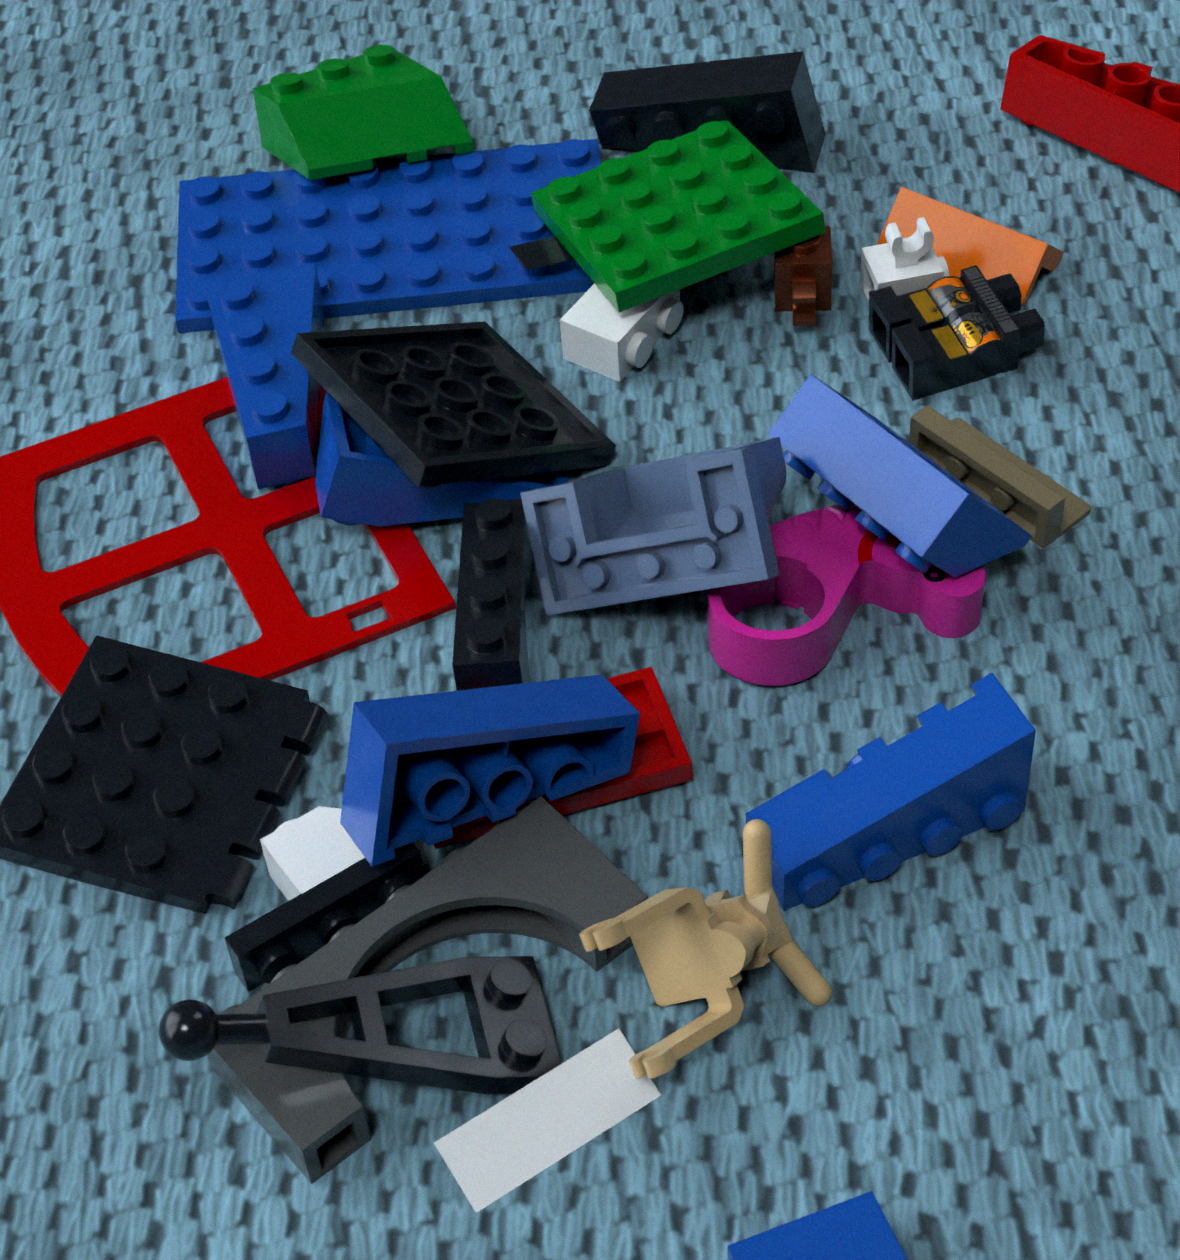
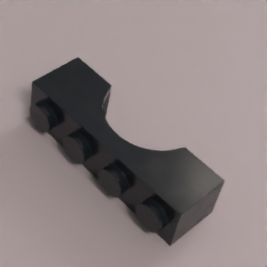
[452,499,534,691]

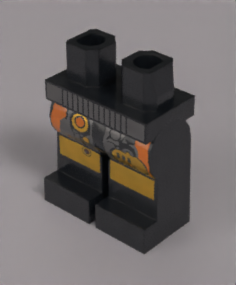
[869,265,1045,401]

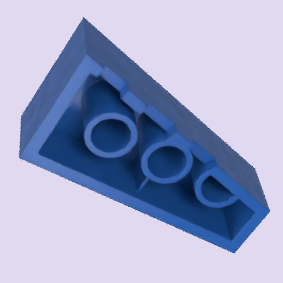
[746,673,1036,911]

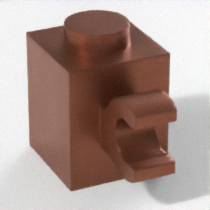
[774,226,832,326]

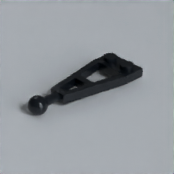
[159,956,562,1094]

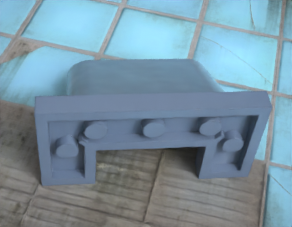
[520,437,786,615]

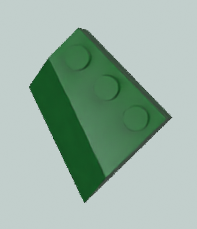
[253,45,474,180]

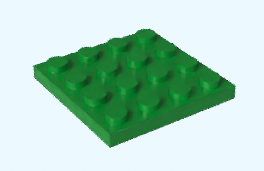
[530,121,826,313]

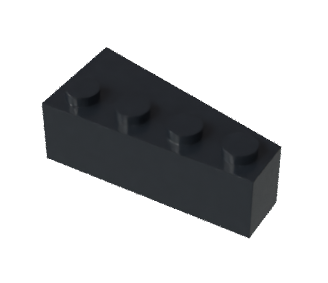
[589,51,826,173]

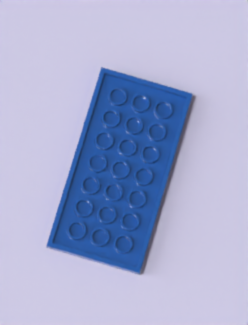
[175,139,601,333]

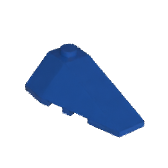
[315,392,568,527]

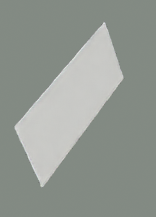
[434,1028,661,1213]

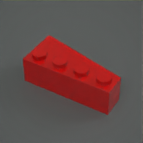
[1000,35,1180,192]

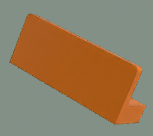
[877,187,1064,306]

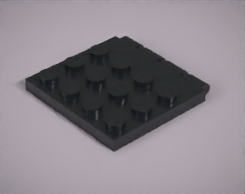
[0,635,328,914]

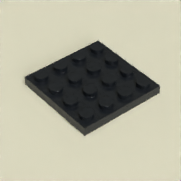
[291,321,616,488]

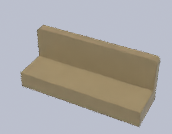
[909,405,1091,549]

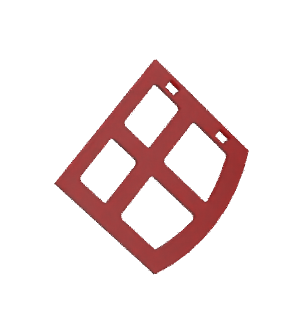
[0,377,456,697]

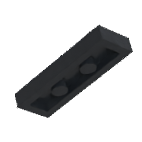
[225,842,425,992]

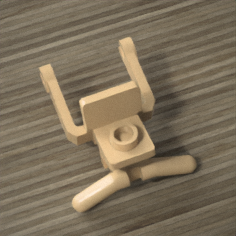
[579,819,832,1079]

